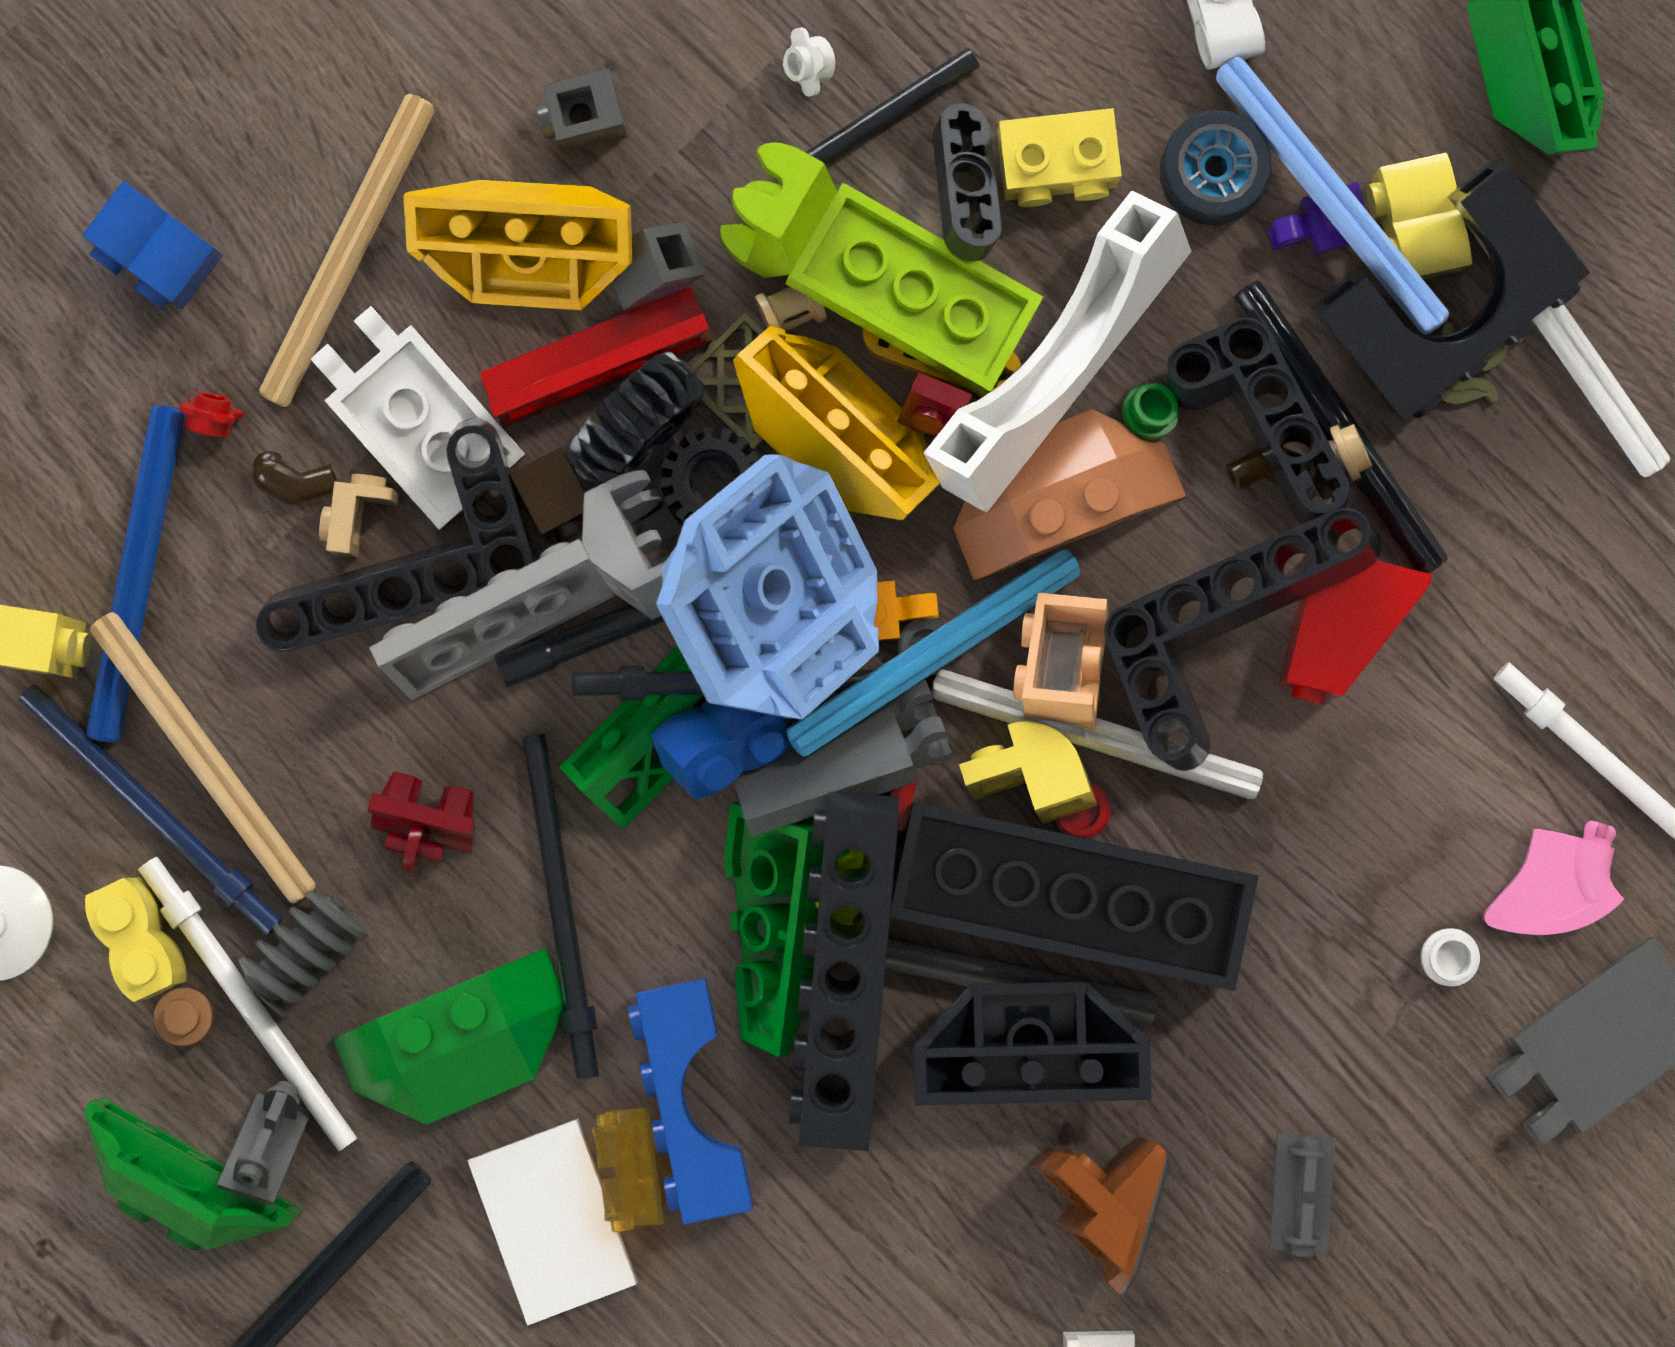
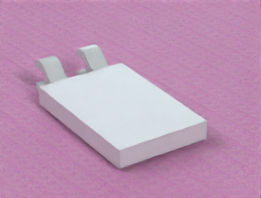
[310,306,526,531]

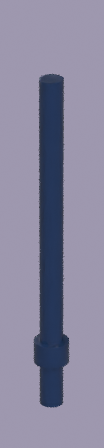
[19,684,283,937]

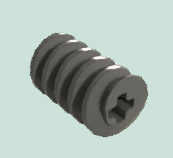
[238,890,368,1017]

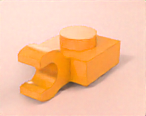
[874,581,939,641]

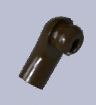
[252,451,337,505]

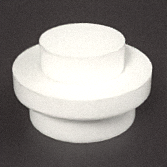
[1421,928,1480,986]

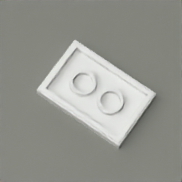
[468,1118,638,1325]

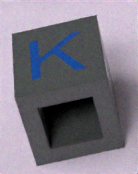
[612,222,706,310]

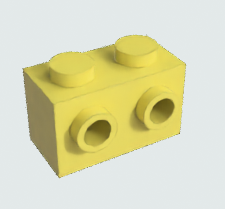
[996,108,1122,207]

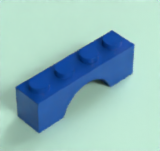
[628,977,754,1225]

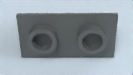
[217,1081,311,1205]
[1269,1133,1336,1257]

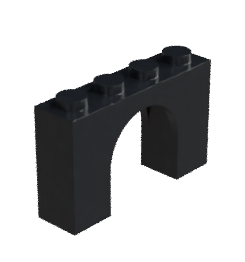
[1310,159,1590,421]

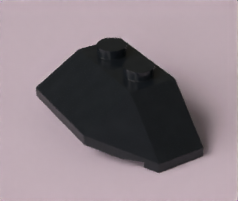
[914,981,1152,1106]

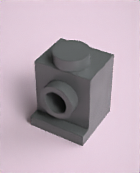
[537,69,627,151]

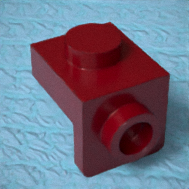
[897,372,972,438]

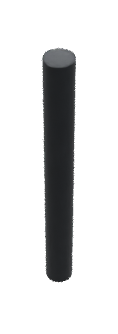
[806,48,980,166]

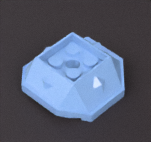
[656,455,879,720]

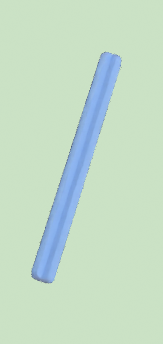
[1216,56,1449,335]

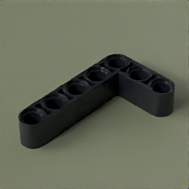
[256,418,534,652]
[1104,507,1382,771]

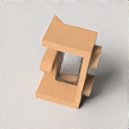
[1013,593,1108,731]

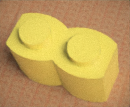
[1366,153,1472,280]
[85,877,187,1002]

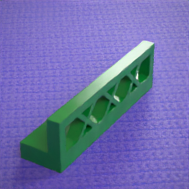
[559,645,705,830]

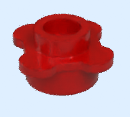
[179,392,244,437]

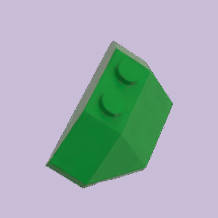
[1467,0,1605,155]
[332,948,565,1125]
[84,1097,303,1251]

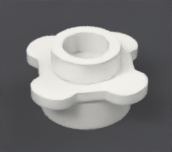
[783,27,835,97]

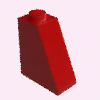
[1279,561,1432,705]

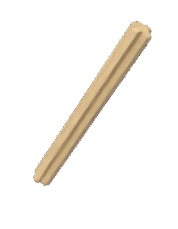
[259,94,434,407]
[90,612,316,904]

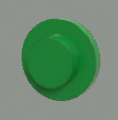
[1122,383,1179,440]

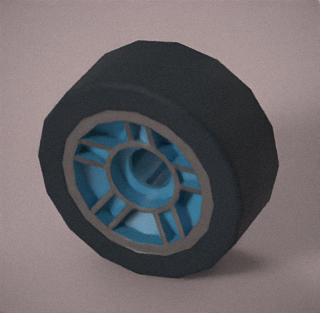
[1160,110,1271,225]

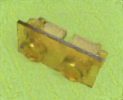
[592,1108,664,1232]

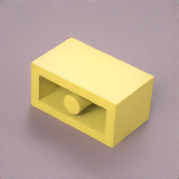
[0,605,91,679]

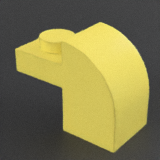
[959,721,1097,824]

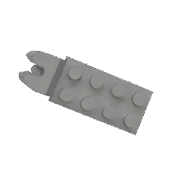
[369,470,665,701]

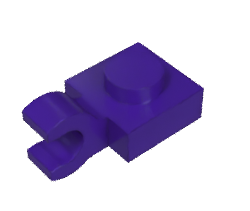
[1267,182,1367,255]

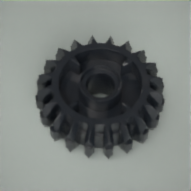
[566,352,705,487]

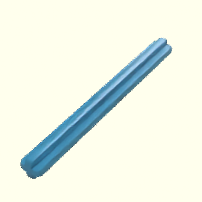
[786,548,1081,757]

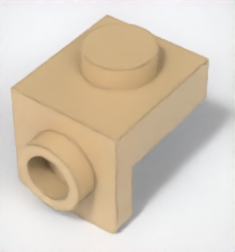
[319,474,399,558]

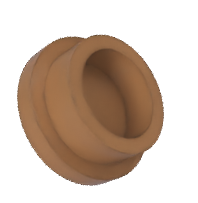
[154,987,213,1046]

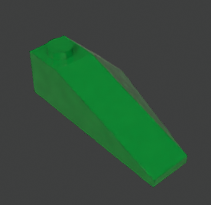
[724,802,850,1057]

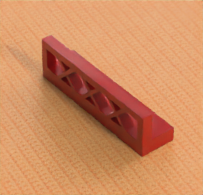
[479,286,713,428]

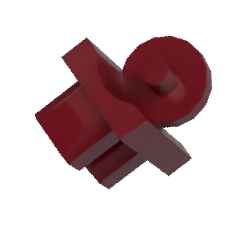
[368,771,476,873]

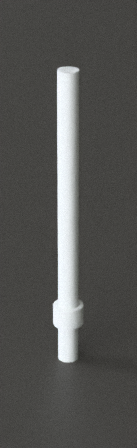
[1493,662,1675,839]
[138,857,357,1152]

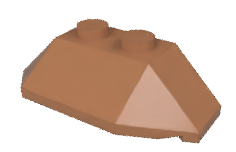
[953,409,1186,582]

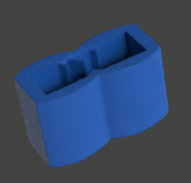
[82,180,223,310]
[651,700,791,799]

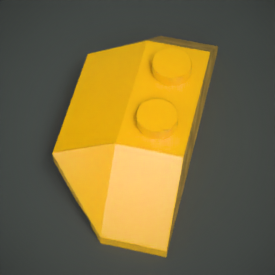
[403,180,632,310]
[733,325,940,520]

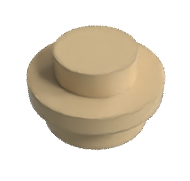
[1328,424,1372,481]

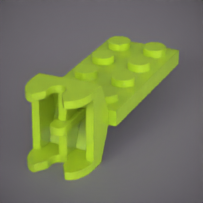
[719,143,1043,397]

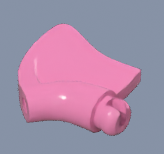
[1483,820,1624,935]

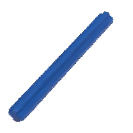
[86,405,184,743]

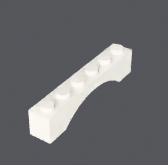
[924,191,1192,513]

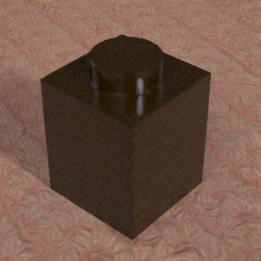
[509,447,585,543]

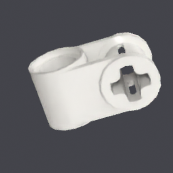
[1187,0,1265,70]

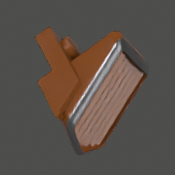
[1030,1137,1169,1295]

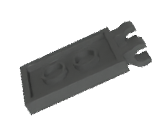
[734,680,953,837]
[1487,937,1675,1144]

